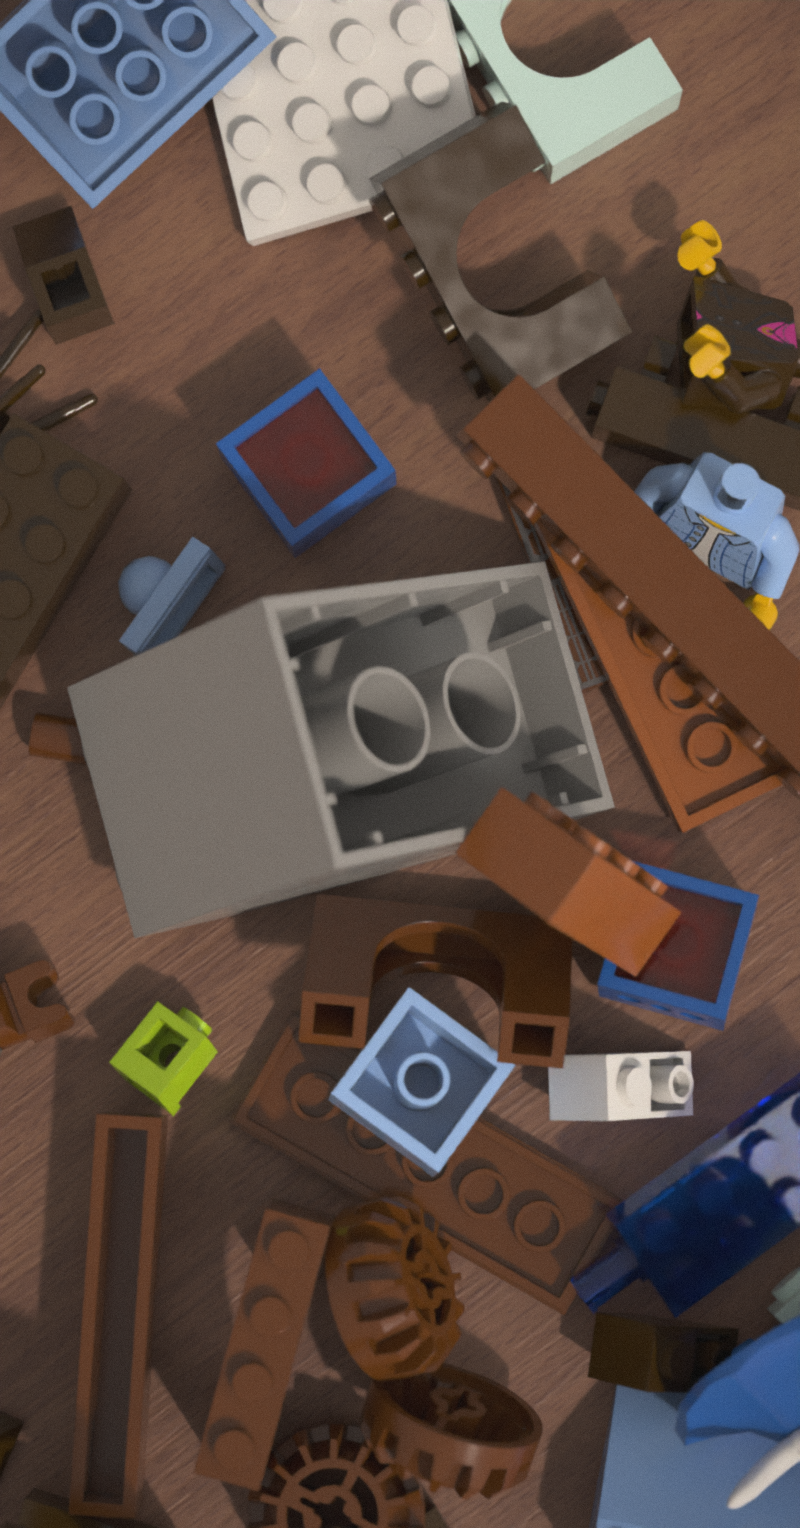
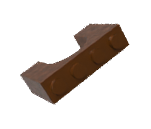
[299,894,572,1069]
[193,1198,335,1491]

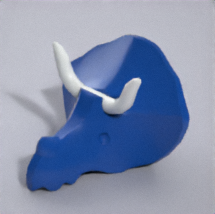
[675,1315,800,1508]

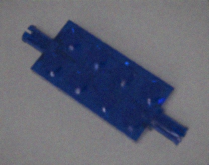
[568,1073,800,1318]

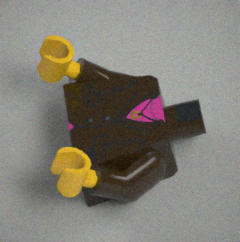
[676,220,800,414]

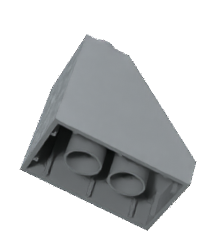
[67,561,615,938]

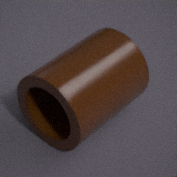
[29,712,87,765]

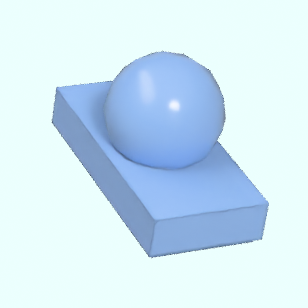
[118,536,226,656]

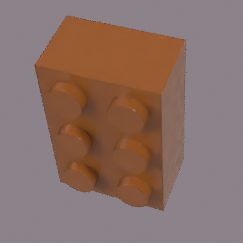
[455,787,681,977]

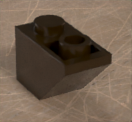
[13,206,115,345]
[588,1312,739,1393]

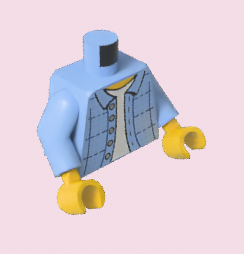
[634,452,799,630]

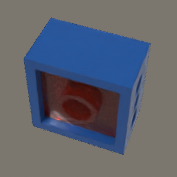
[216,368,397,558]
[597,861,759,1031]

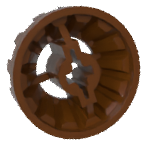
[325,1196,465,1382]
[359,1363,543,1500]
[247,1424,426,1528]

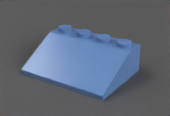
[0,0,277,209]
[589,1385,800,1528]

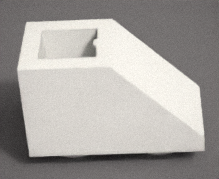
[548,1051,694,1121]

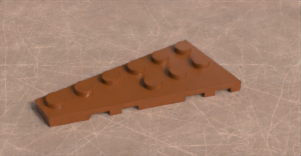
[534,520,783,833]

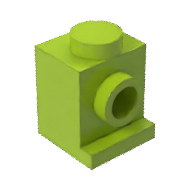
[109,1001,218,1116]

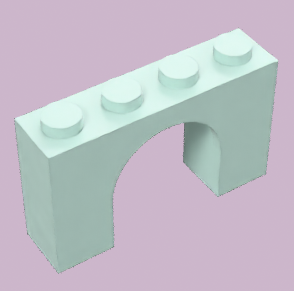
[448,0,683,185]

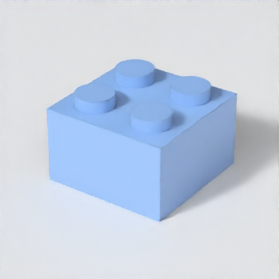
[328,987,515,1177]

